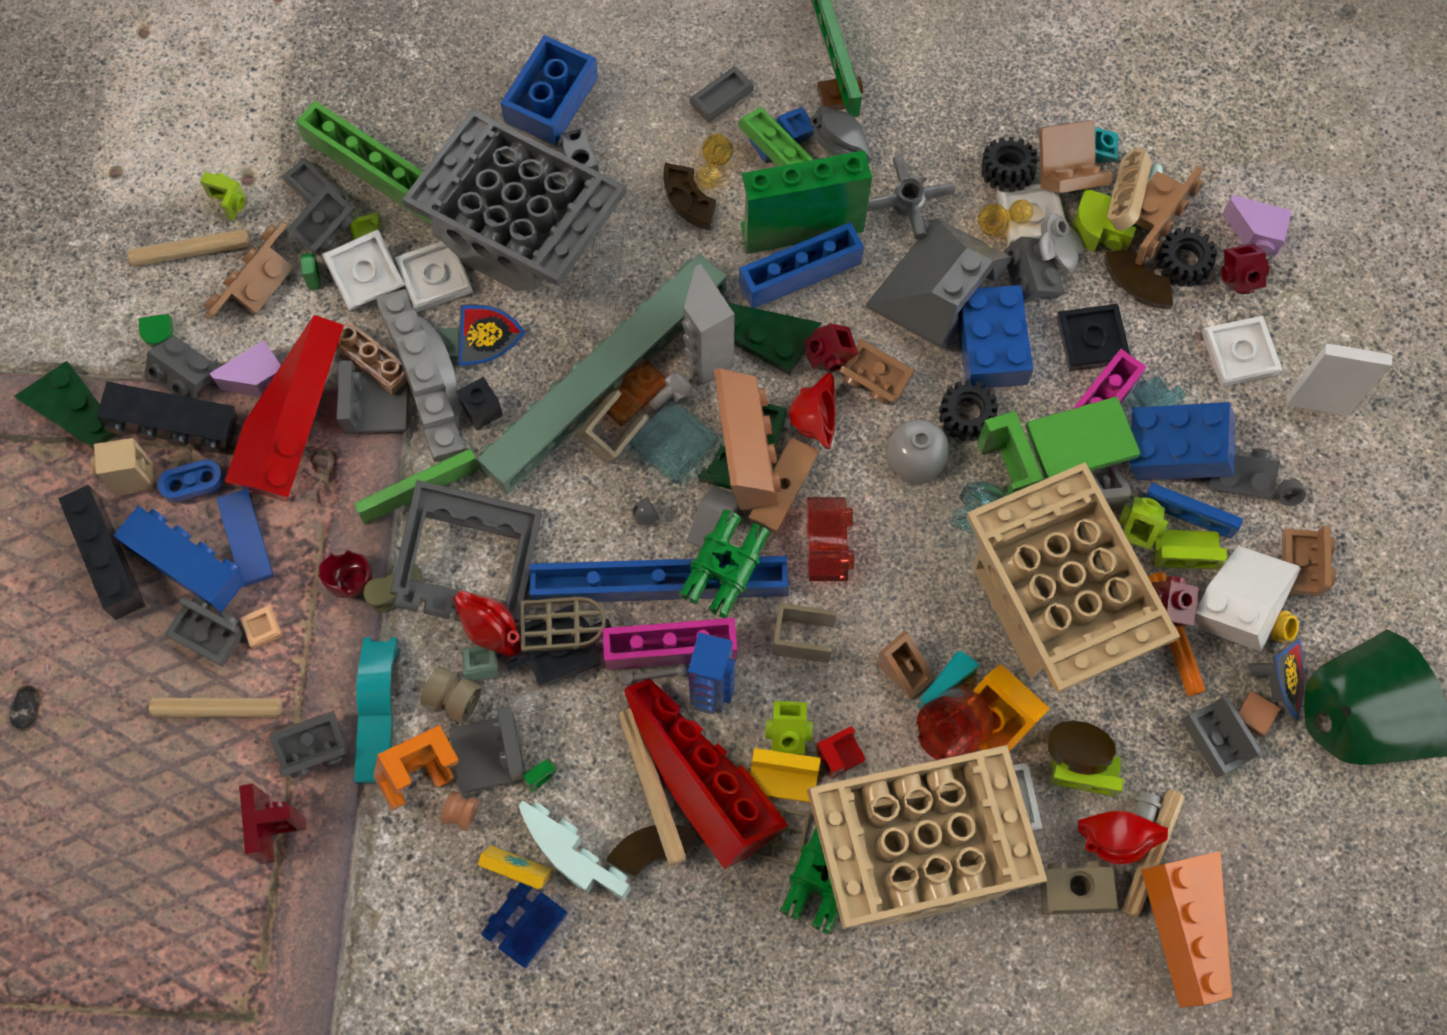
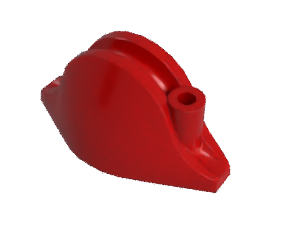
[789,372,836,449]
[453,590,521,657]
[1078,811,1168,864]

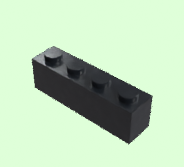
[97,381,237,453]
[58,485,146,620]

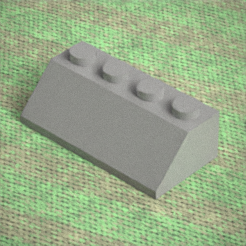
[682,264,735,385]

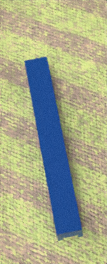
[530,556,789,603]

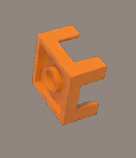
[373,725,459,811]

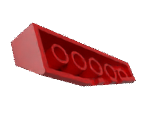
[224,315,344,502]
[624,678,789,869]

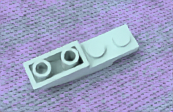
[519,801,631,901]

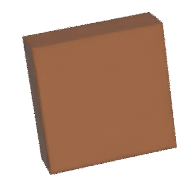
[1238,690,1281,738]

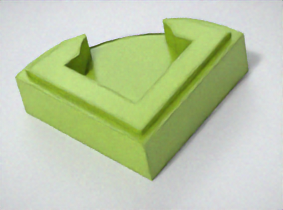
[349,212,380,240]

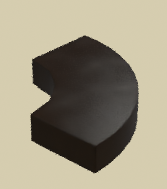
[663,163,716,231]
[1104,250,1173,309]
[606,825,698,877]

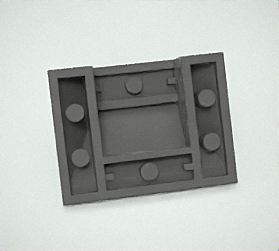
[866,218,1012,349]

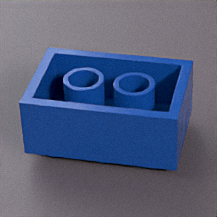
[500,35,598,146]
[958,285,1033,388]
[1130,402,1235,480]

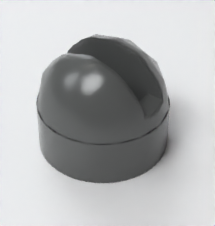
[1278,478,1306,506]
[632,497,659,525]

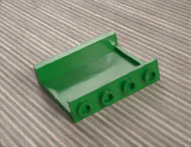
[740,150,872,254]

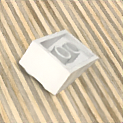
[1195,546,1301,652]

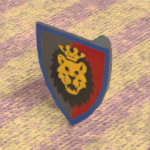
[457,304,526,366]
[1250,639,1304,721]

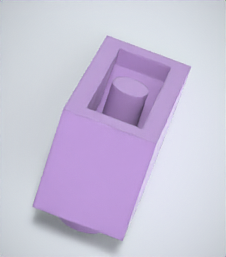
[1223,195,1292,256]
[210,341,281,397]

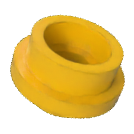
[1270,610,1299,643]

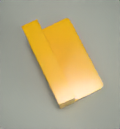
[750,748,821,803]

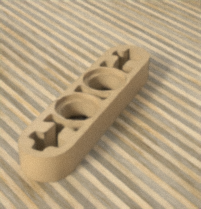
[1107,148,1152,231]

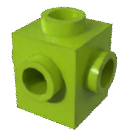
[1118,497,1168,550]
[765,700,813,754]

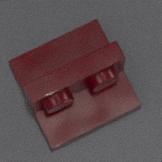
[239,783,306,864]

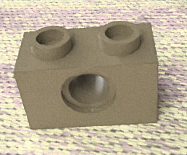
[1040,861,1118,915]

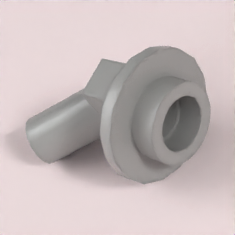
[649,372,692,411]

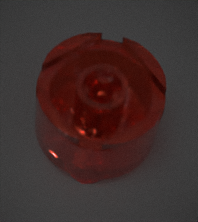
[916,685,995,760]

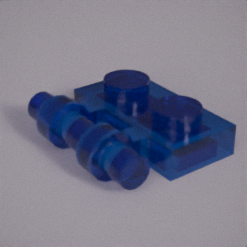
[480,882,569,970]

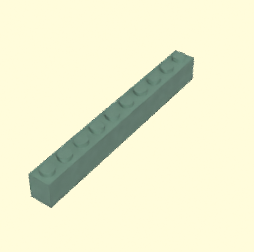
[477,254,727,494]

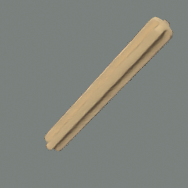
[619,708,686,866]

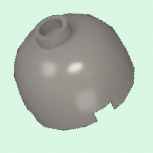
[886,419,950,484]

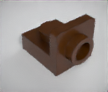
[817,67,863,110]

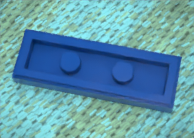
[1143,483,1243,539]
[216,489,274,587]

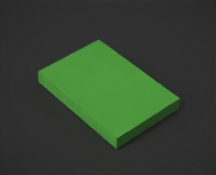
[1025,396,1140,479]

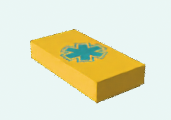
[478,845,553,889]

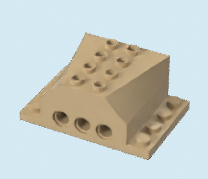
[966,462,1180,693]
[807,745,1047,929]

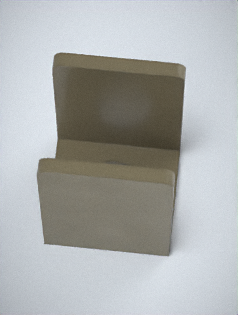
[574,390,649,462]
[772,603,836,663]

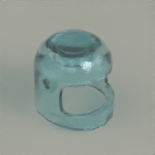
[950,481,1004,535]

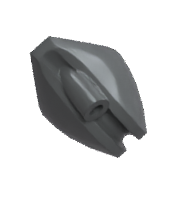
[810,105,873,163]

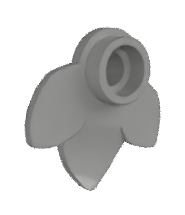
[1039,214,1084,273]

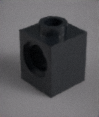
[456,376,503,430]

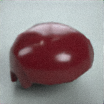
[318,550,372,598]

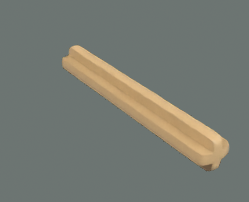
[128,229,250,267]
[149,698,282,718]
[1121,789,1185,917]

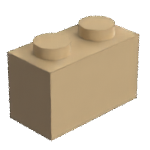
[90,438,154,496]

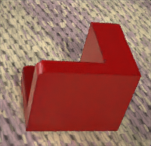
[816,726,866,779]

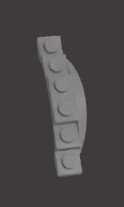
[376,289,464,462]

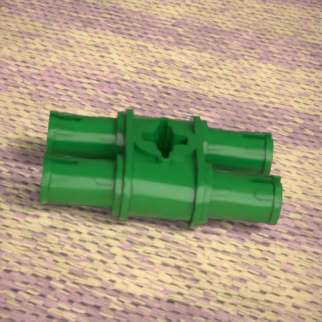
[679,509,771,618]
[779,827,839,934]

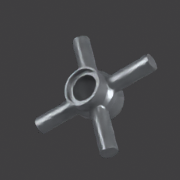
[867,155,955,239]

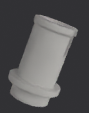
[1134,791,1162,821]

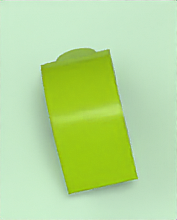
[1073,188,1136,252]

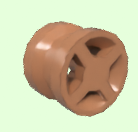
[441,791,479,831]

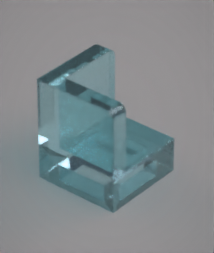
[1132,377,1186,407]

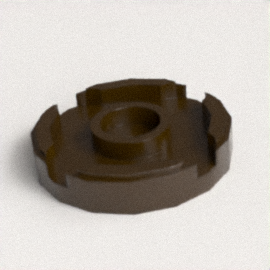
[1047,720,1116,775]

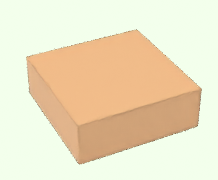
[239,605,283,649]

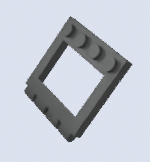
[390,480,543,623]

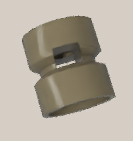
[420,666,482,725]

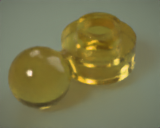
[696,134,734,188]
[978,199,1034,237]

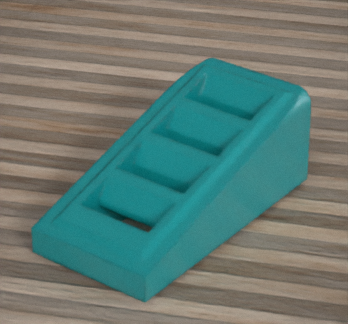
[917,650,980,712]

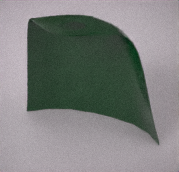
[1304,629,1447,765]

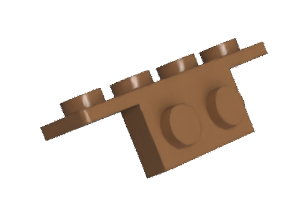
[1135,165,1203,266]
[203,221,294,320]

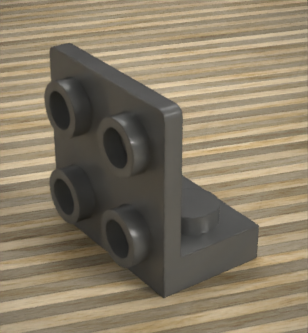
[337,361,408,434]
[449,706,526,793]

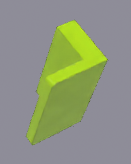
[1154,530,1227,570]
[1049,756,1124,798]

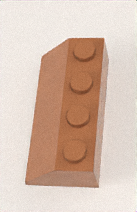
[714,368,782,511]

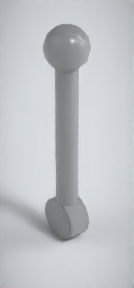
[621,664,689,685]

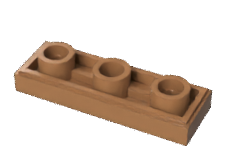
[336,321,408,395]
[748,437,819,534]

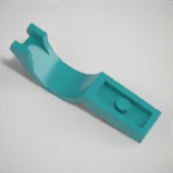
[354,637,398,784]

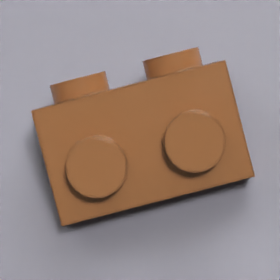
[839,339,916,405]
[1282,526,1336,597]

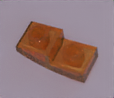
[601,360,666,427]

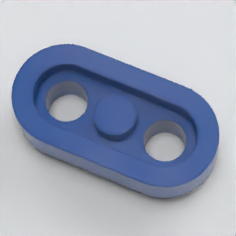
[157,459,224,502]

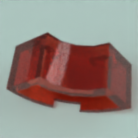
[807,497,854,581]

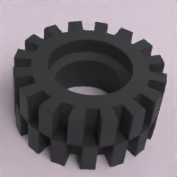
[981,137,1038,193]
[1157,227,1217,287]
[939,380,998,441]

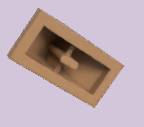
[877,630,935,699]

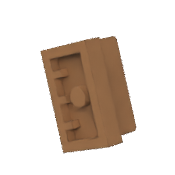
[1039,120,1112,193]

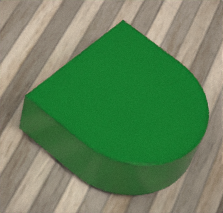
[301,253,321,290]
[138,313,173,348]
[523,759,557,793]

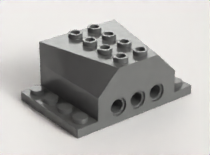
[402,109,627,291]

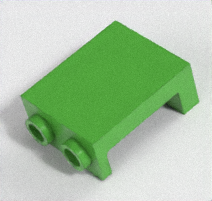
[977,411,1044,496]

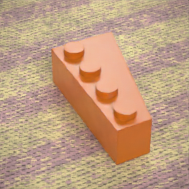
[1141,851,1232,1008]

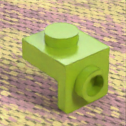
[200,172,246,220]

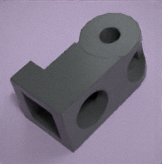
[560,128,599,172]

